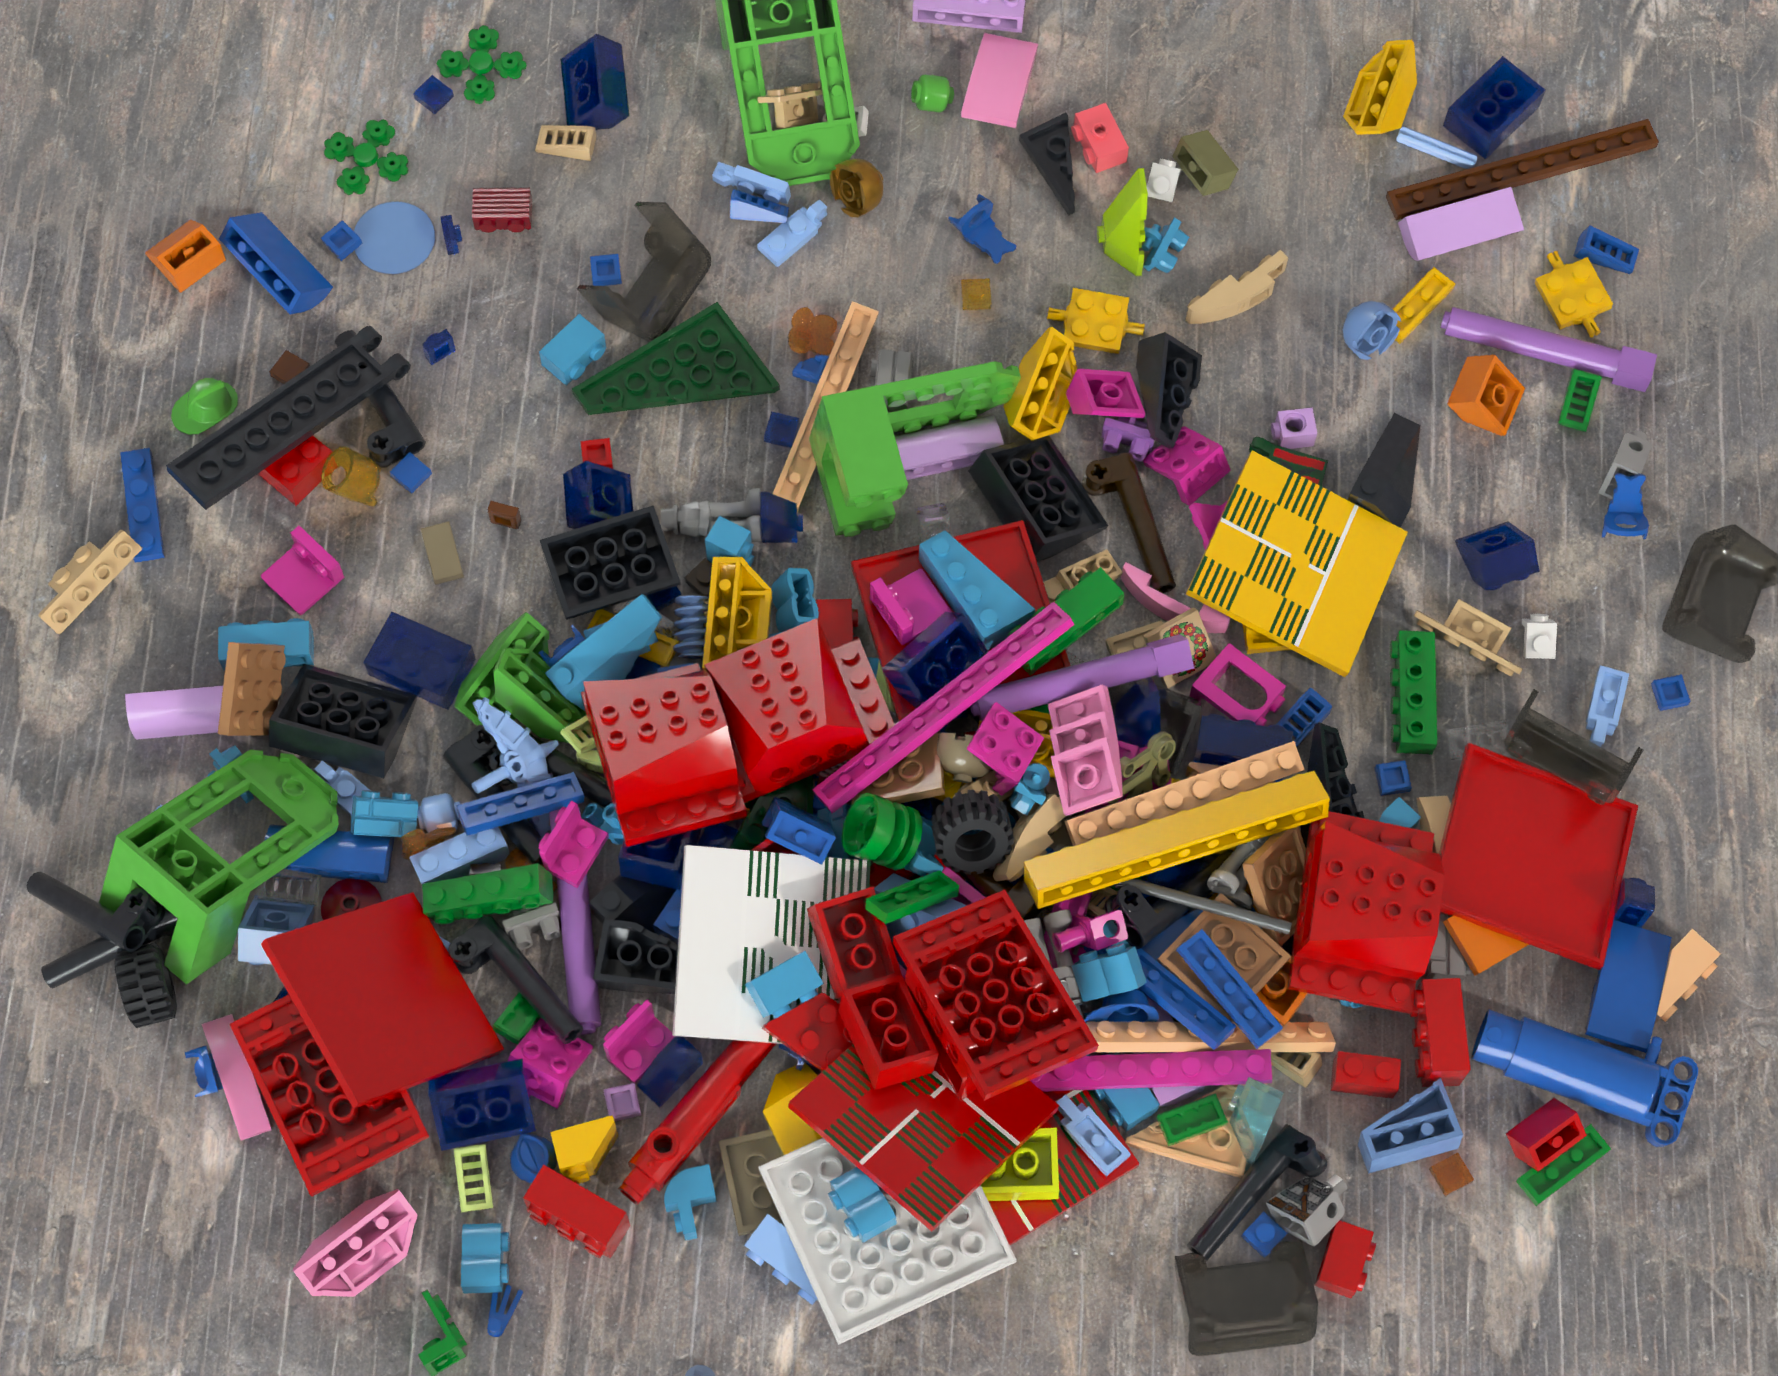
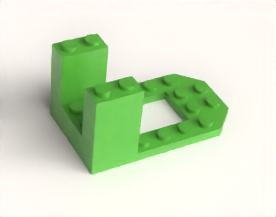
[715,0,860,186]
[809,361,1021,537]
[99,749,339,985]

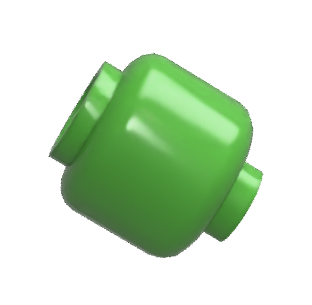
[911,74,954,112]

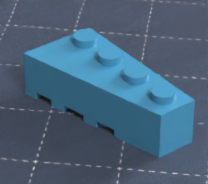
[919,531,1036,653]

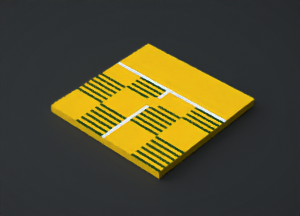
[1186,450,1408,677]

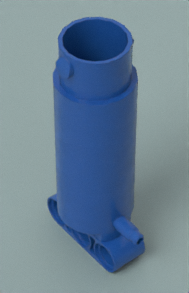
[1471,1009,1698,1147]

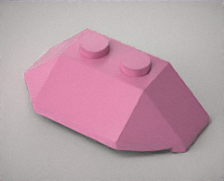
[293,1189,418,1297]

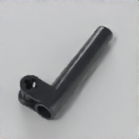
[335,330,426,468]
[443,725,543,866]
[490,733,613,808]
[1104,850,1243,949]
[27,872,165,952]
[41,905,178,989]
[449,916,583,1044]
[1187,1124,1328,1262]

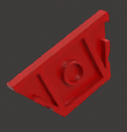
[762,992,853,1071]

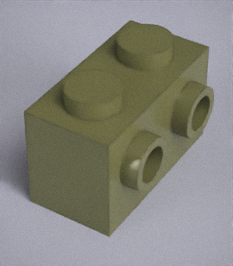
[1172,130,1239,196]

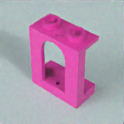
[1189,643,1286,740]

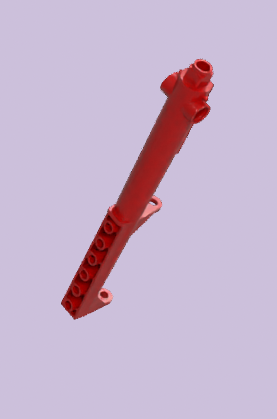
[618,855,965,1205]

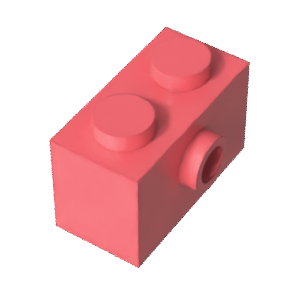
[1071,103,1129,173]

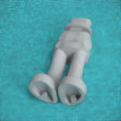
[661,488,762,542]
[1207,835,1272,911]
[1024,910,1083,1018]

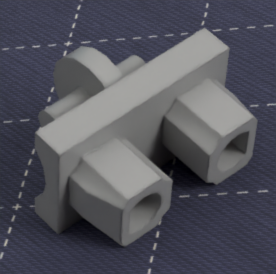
[502,902,561,951]

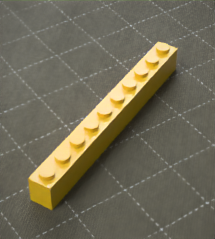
[1024,771,1330,909]

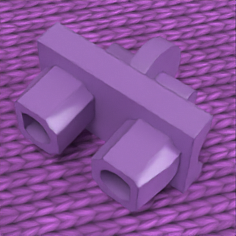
[1101,417,1154,461]

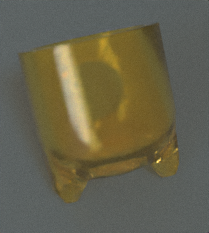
[321,446,381,506]

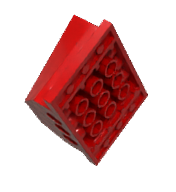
[704,618,895,803]
[581,663,747,847]
[1287,811,1445,1014]
[892,890,1099,1102]
[230,995,430,1196]

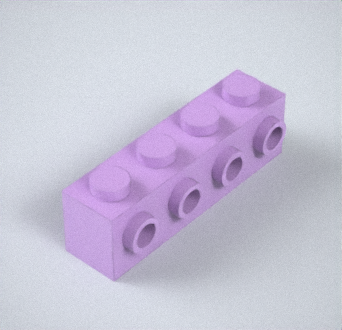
[912,0,1025,33]

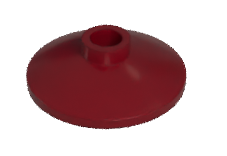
[321,878,382,920]

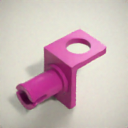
[1052,909,1128,953]

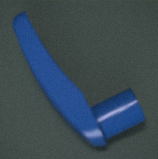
[487,1285,523,1337]

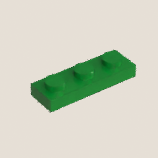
[865,870,959,924]
[1516,1124,1611,1206]

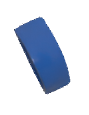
[510,1132,557,1183]

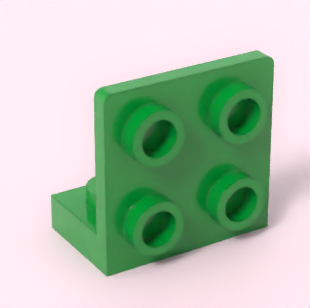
[418,1290,467,1376]

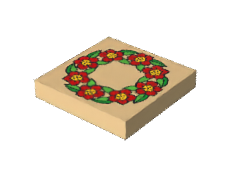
[1143,607,1216,689]

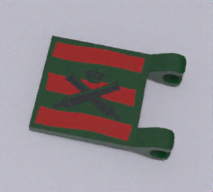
[1249,436,1328,487]

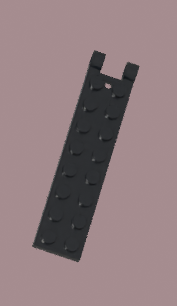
[166,326,411,510]

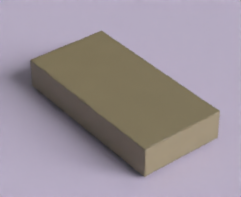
[421,521,464,585]

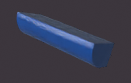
[219,212,333,315]
[264,824,395,883]

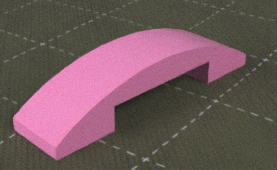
[1121,562,1231,633]
[202,1014,271,1141]

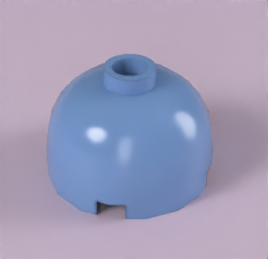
[1342,301,1401,360]

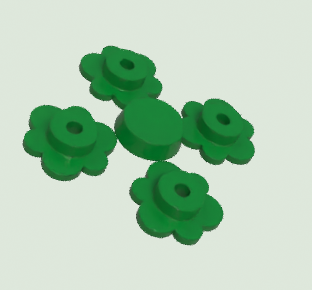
[436,25,527,104]
[324,119,408,195]

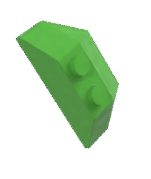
[454,612,549,725]
[493,647,588,743]

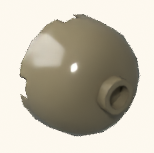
[937,733,992,783]

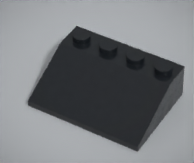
[968,435,1109,562]
[540,505,681,620]
[269,664,417,779]

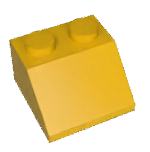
[550,1115,619,1184]

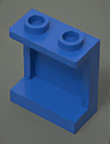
[762,797,836,865]

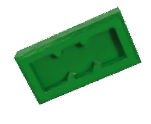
[493,992,541,1045]
[1156,1093,1228,1147]

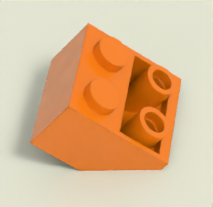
[145,220,226,293]

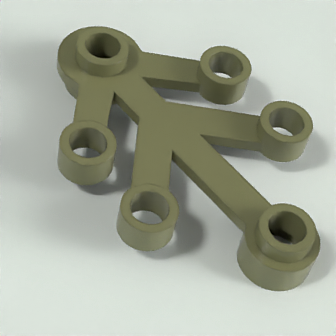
[1107,731,1176,805]

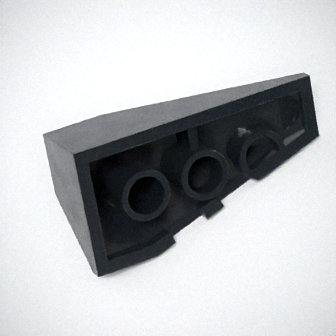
[1300,722,1365,849]

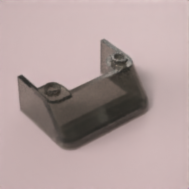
[577,201,711,341]
[1504,689,1644,805]

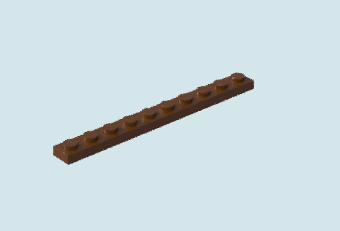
[1386,119,1659,221]

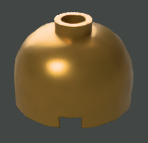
[830,159,883,218]

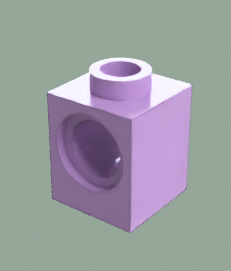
[1271,408,1317,449]

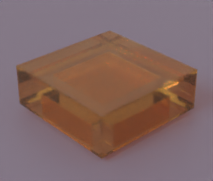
[1429,1152,1474,1197]

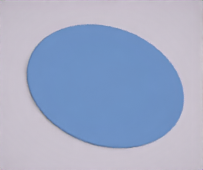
[354,202,435,274]

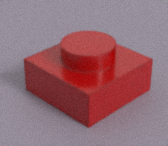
[581,438,613,472]

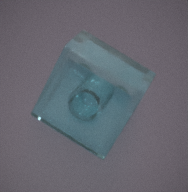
[1228,1077,1284,1164]

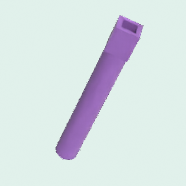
[1440,307,1657,392]
[970,634,1194,721]
[549,807,602,1035]

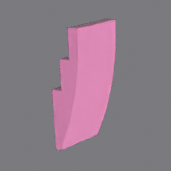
[961,33,1038,128]
[1048,684,1123,816]

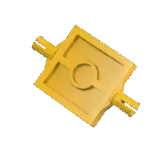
[1535,251,1613,338]
[1047,288,1145,354]

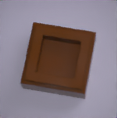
[269,350,310,384]
[487,501,521,529]

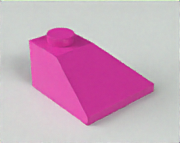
[1066,369,1146,418]

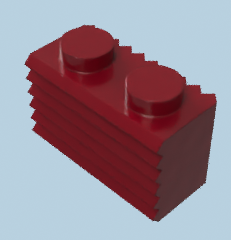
[472,187,532,233]

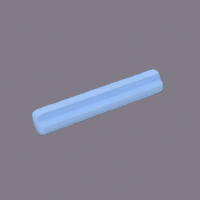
[1396,126,1478,169]

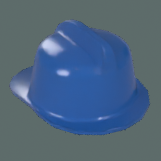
[1084,989,1159,1023]

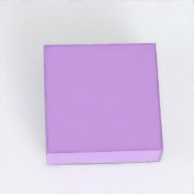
[604,1083,641,1121]

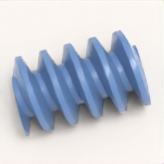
[673,595,709,659]

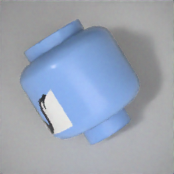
[417,793,461,836]

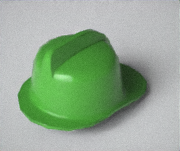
[171,378,238,435]

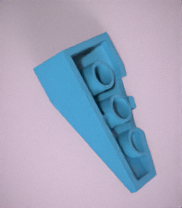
[545,594,662,711]

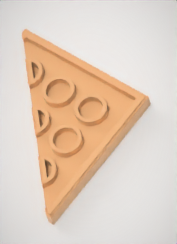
[1125,1061,1272,1178]

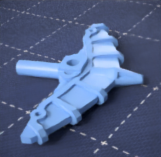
[472,697,559,838]

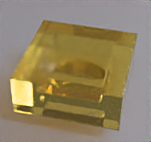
[961,278,992,310]

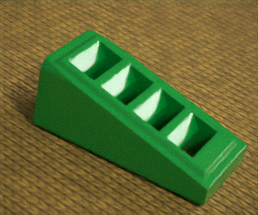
[1558,369,1602,432]

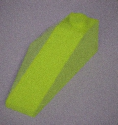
[1097,168,1148,276]

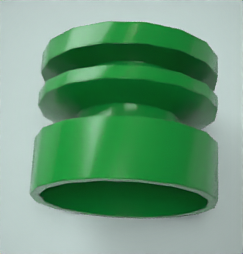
[842,792,923,870]

